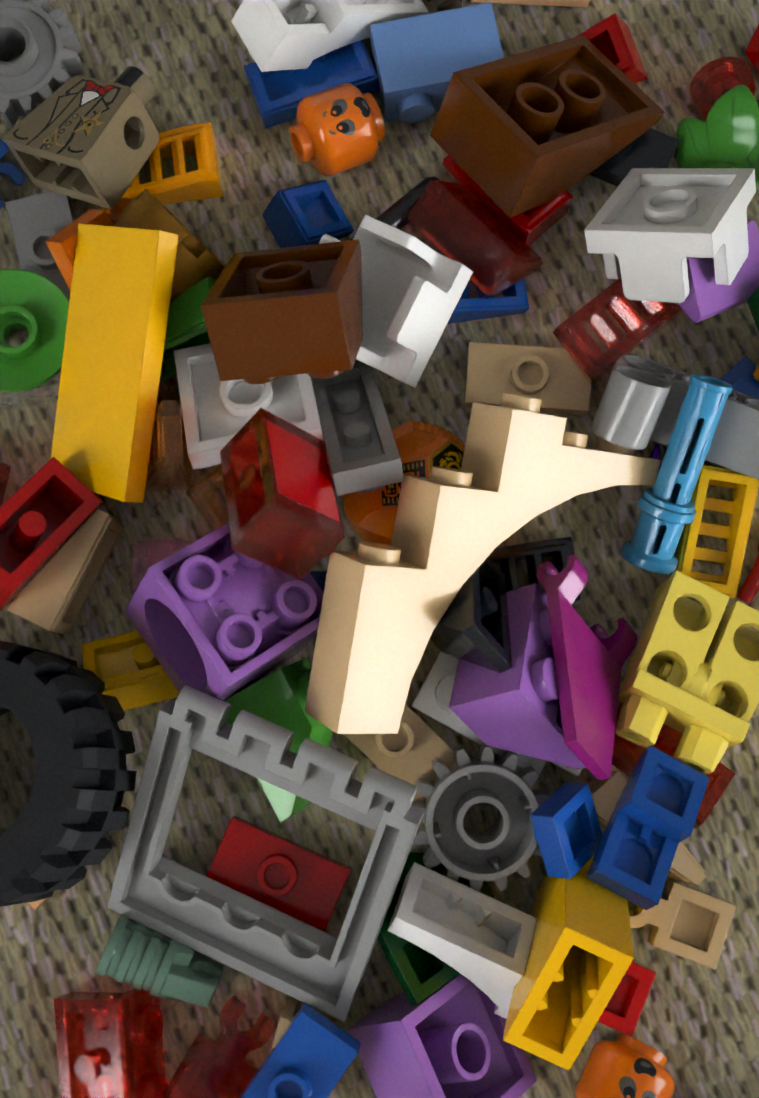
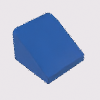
[262,180,354,248]

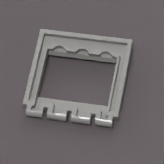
[107,685,425,1022]

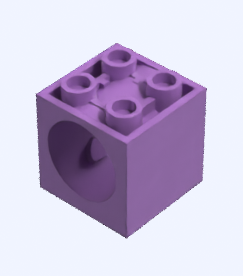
[125,504,323,701]

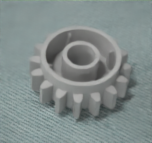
[0,0,84,127]
[412,743,551,892]

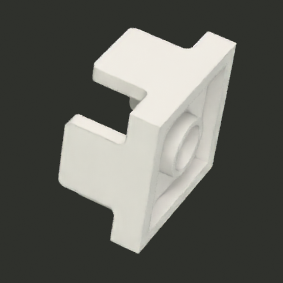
[584,168,756,303]
[319,215,473,388]
[174,343,324,490]

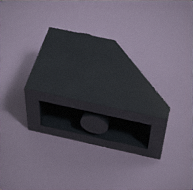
[430,556,512,673]

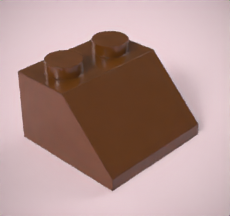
[201,239,363,384]

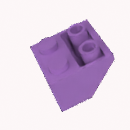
[449,583,586,769]

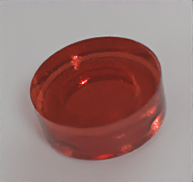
[690,57,756,119]

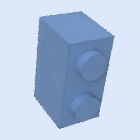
[370,2,504,124]

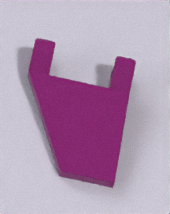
[537,553,637,780]

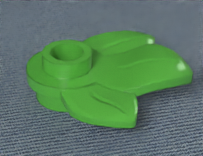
[675,84,759,200]

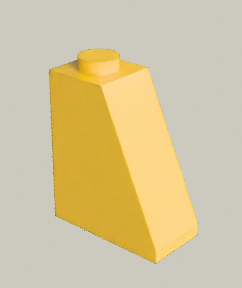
[503,856,634,1071]

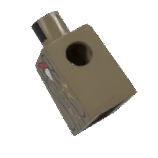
[2,66,159,210]

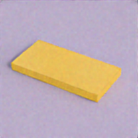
[50,223,178,503]

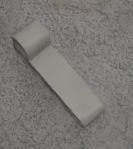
[591,354,759,480]

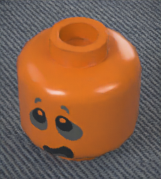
[289,83,385,177]
[574,1032,675,1098]

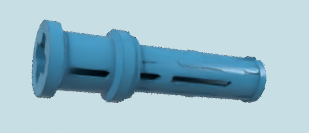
[620,373,733,574]

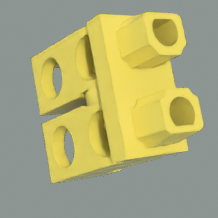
[615,571,759,775]

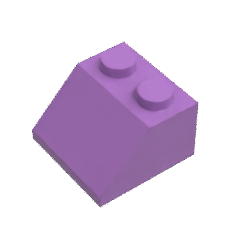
[347,973,537,1098]

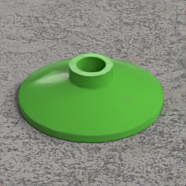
[0,269,69,392]

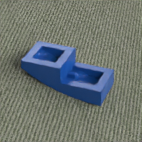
[586,745,710,910]

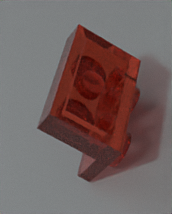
[54,988,169,1098]

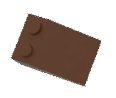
[430,35,664,218]

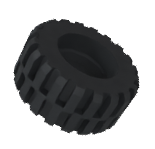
[0,640,137,907]

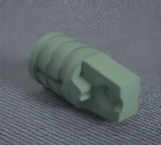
[96,915,223,1007]

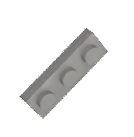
[311,361,405,496]

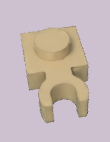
[629,879,736,970]

